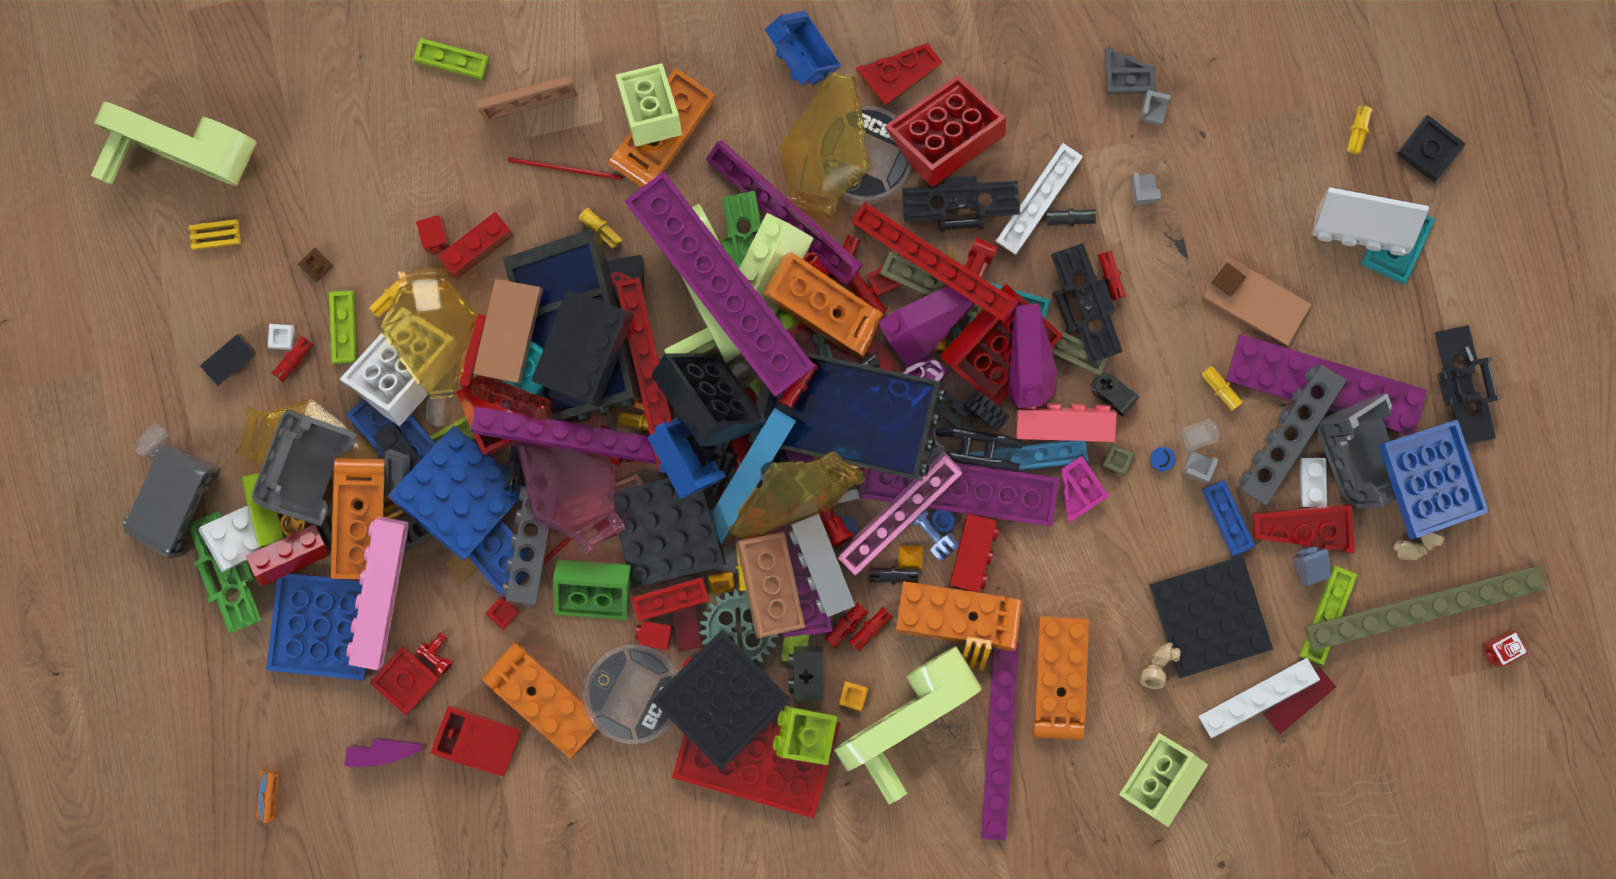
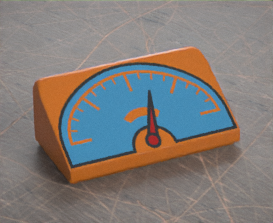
[256,770,279,823]

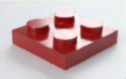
[369,646,440,716]

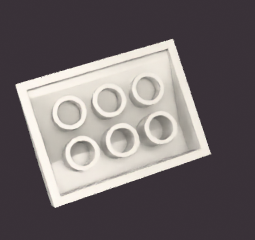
[1312,187,1429,256]
[340,308,464,426]

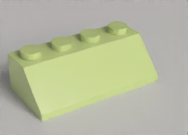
[739,213,814,316]

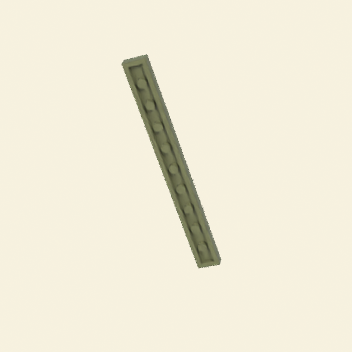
[880,252,1109,376]
[1304,566,1546,650]

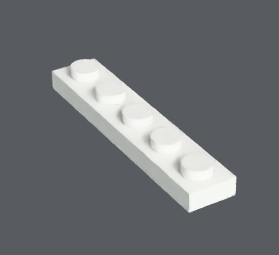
[995,143,1083,256]
[1198,658,1320,739]

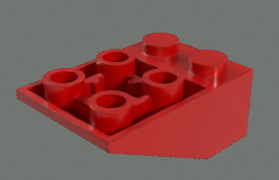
[456,377,519,456]
[430,705,522,777]

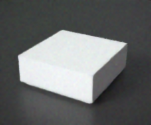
[268,324,296,350]

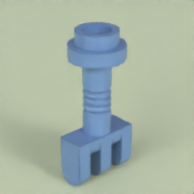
[912,511,959,561]

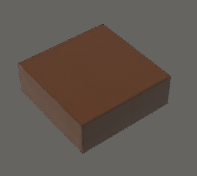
[1211,262,1246,297]

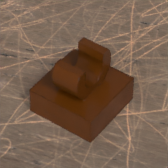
[298,247,334,282]

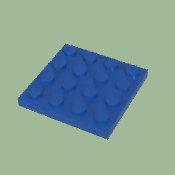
[1378,420,1489,539]
[388,426,524,561]
[266,574,367,680]

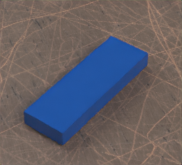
[1201,480,1256,557]

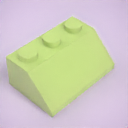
[1119,733,1208,827]

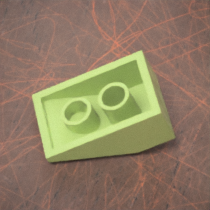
[616,63,682,147]

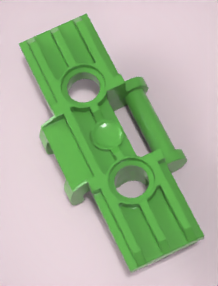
[722,191,761,268]
[188,511,262,633]

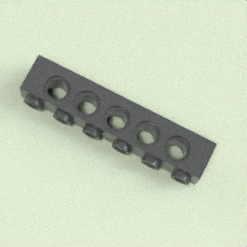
[1238,364,1346,505]
[502,456,561,608]

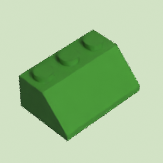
[553,559,631,620]

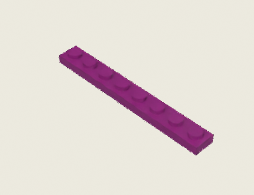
[706,140,863,285]
[470,407,656,464]
[981,642,1019,841]

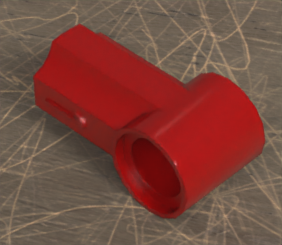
[964,237,998,278]

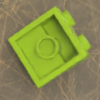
[773,706,837,765]

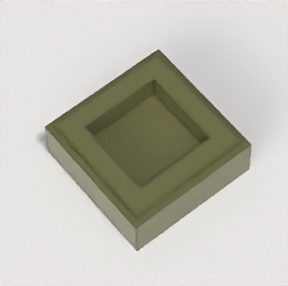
[1102,444,1134,476]

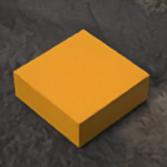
[839,681,869,711]

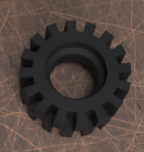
[964,390,1010,432]

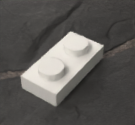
[1299,458,1327,507]

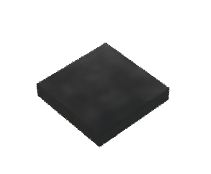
[1396,115,1466,183]

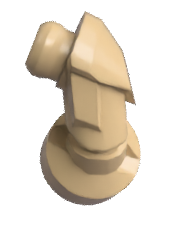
[1394,531,1446,560]
[1140,643,1181,689]

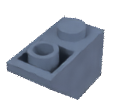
[1292,546,1331,586]

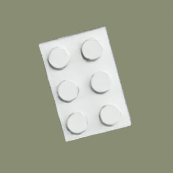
[199,505,288,572]

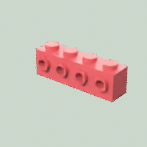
[1015,403,1117,442]

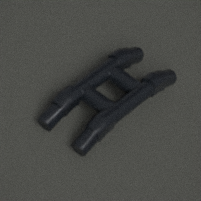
[935,427,1023,472]

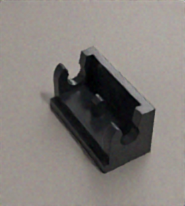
[200,334,256,386]

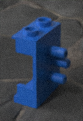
[764,11,842,85]
[647,417,726,499]

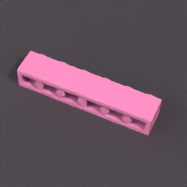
[838,451,962,575]
[346,516,409,670]

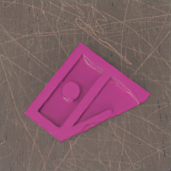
[1061,456,1109,522]

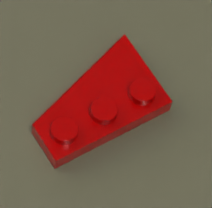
[856,43,942,107]

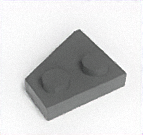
[1105,47,1156,94]

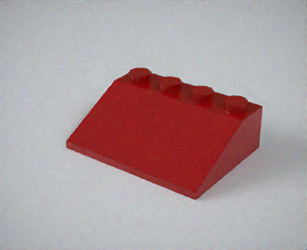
[885,75,1006,187]
[940,284,1064,406]

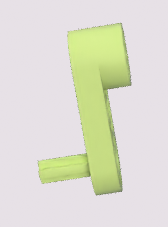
[91,102,257,186]
[664,204,742,363]
[834,646,982,805]

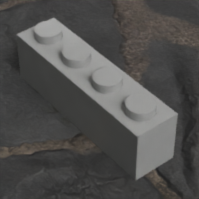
[789,514,855,617]

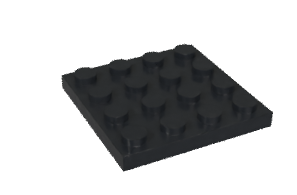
[608,478,726,588]
[1148,556,1273,678]
[651,629,791,770]

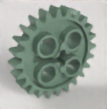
[700,589,779,662]

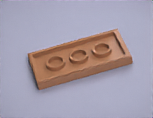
[475,75,577,121]
[1202,256,1311,346]
[473,279,543,384]
[736,532,805,638]

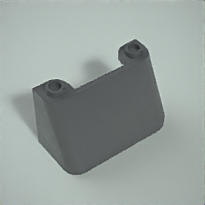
[1316,393,1396,509]
[252,409,356,526]
[122,444,222,559]

